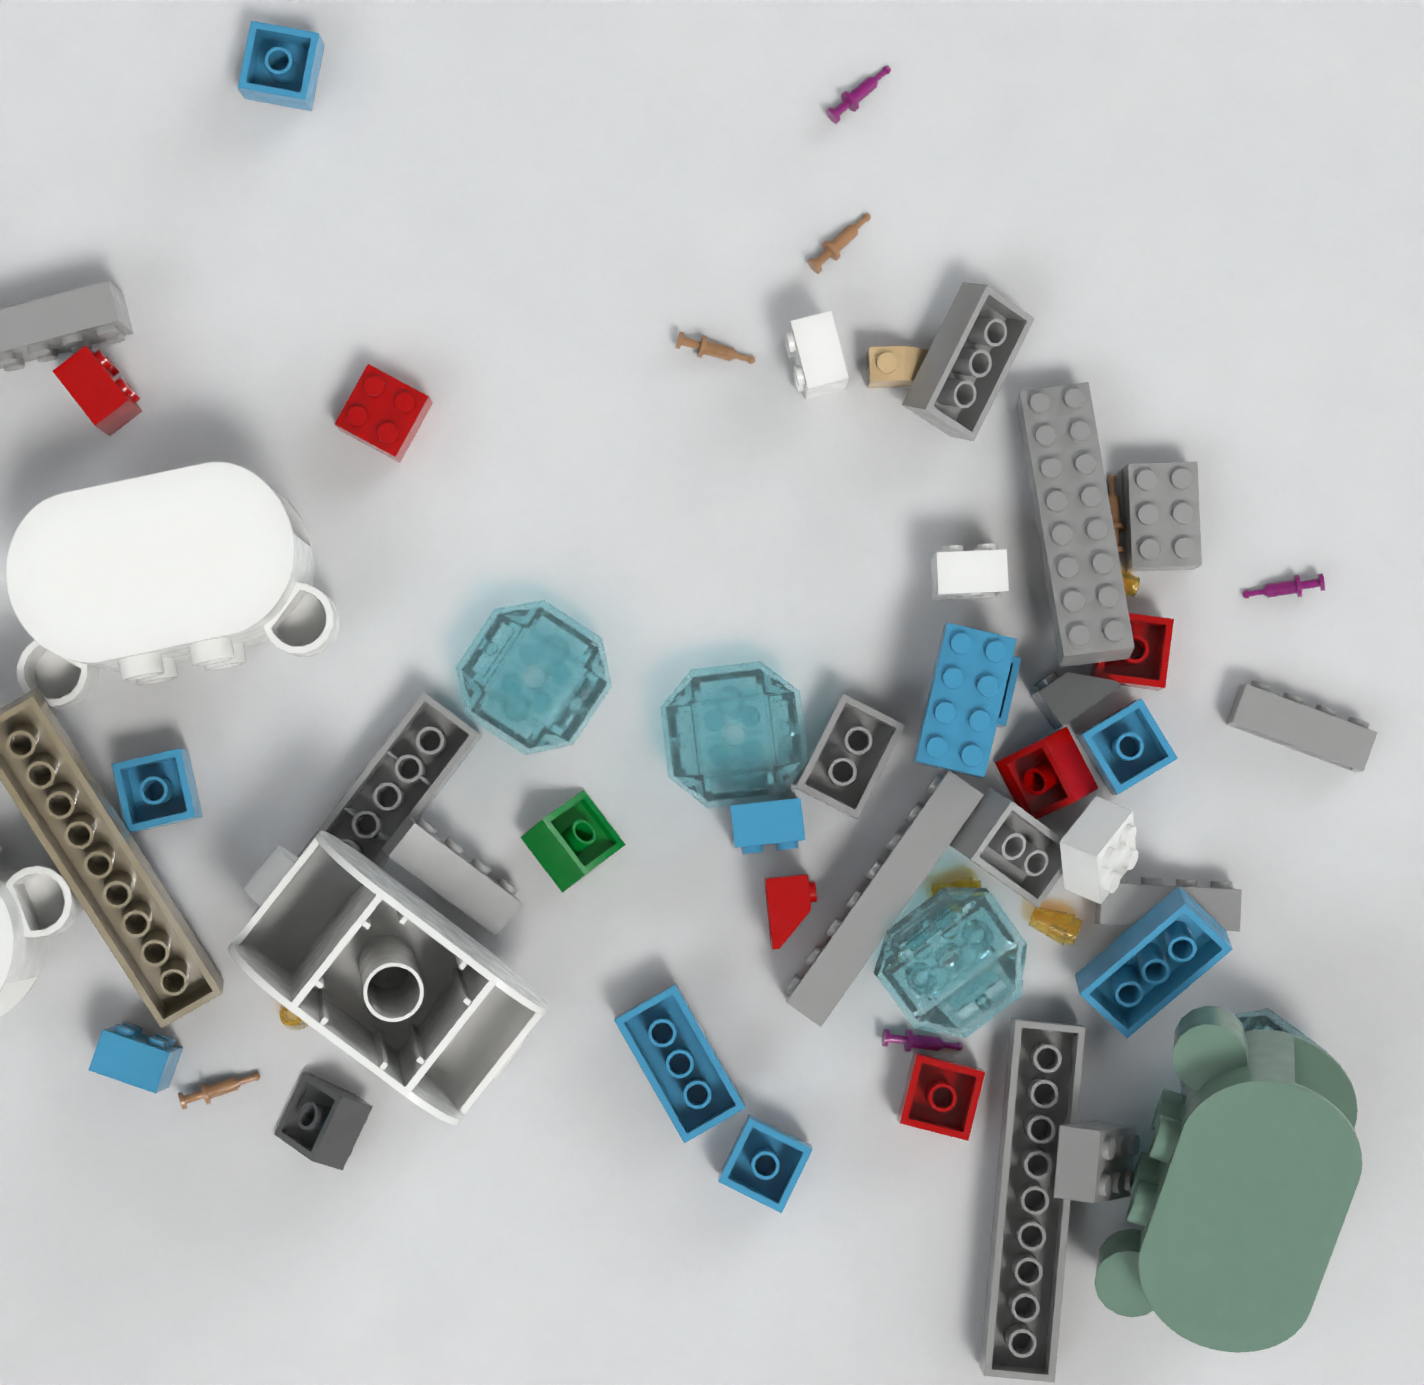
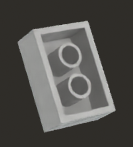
[1121,461,1202,572]
[795,694,905,819]
[949,787,1063,908]
[1054,1121,1140,1204]

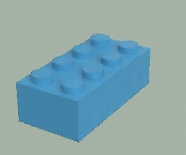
[912,623,1017,778]
[1075,886,1233,1038]
[614,983,746,1143]

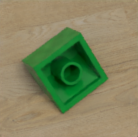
[520,790,626,893]

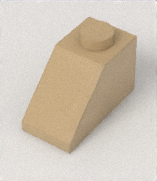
[866,346,929,388]

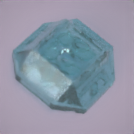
[456,600,612,755]
[660,661,808,809]
[873,888,1027,1038]

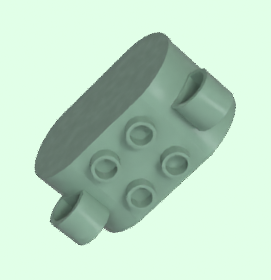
[1094,1006,1362,1353]

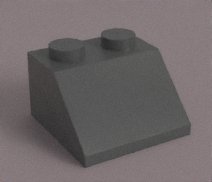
[1030,671,1120,730]
[274,1071,373,1170]

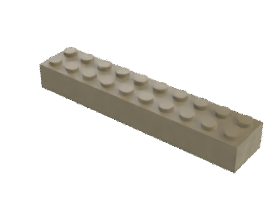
[0,688,224,1029]

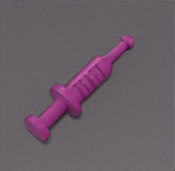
[826,66,891,124]
[1242,573,1325,599]
[881,1029,963,1052]

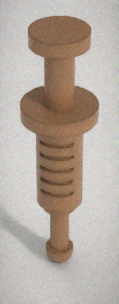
[807,213,871,274]
[675,332,755,364]
[1107,474,1126,554]
[178,1072,260,1110]

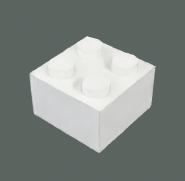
[784,311,849,400]
[931,544,1009,601]
[1060,796,1138,904]

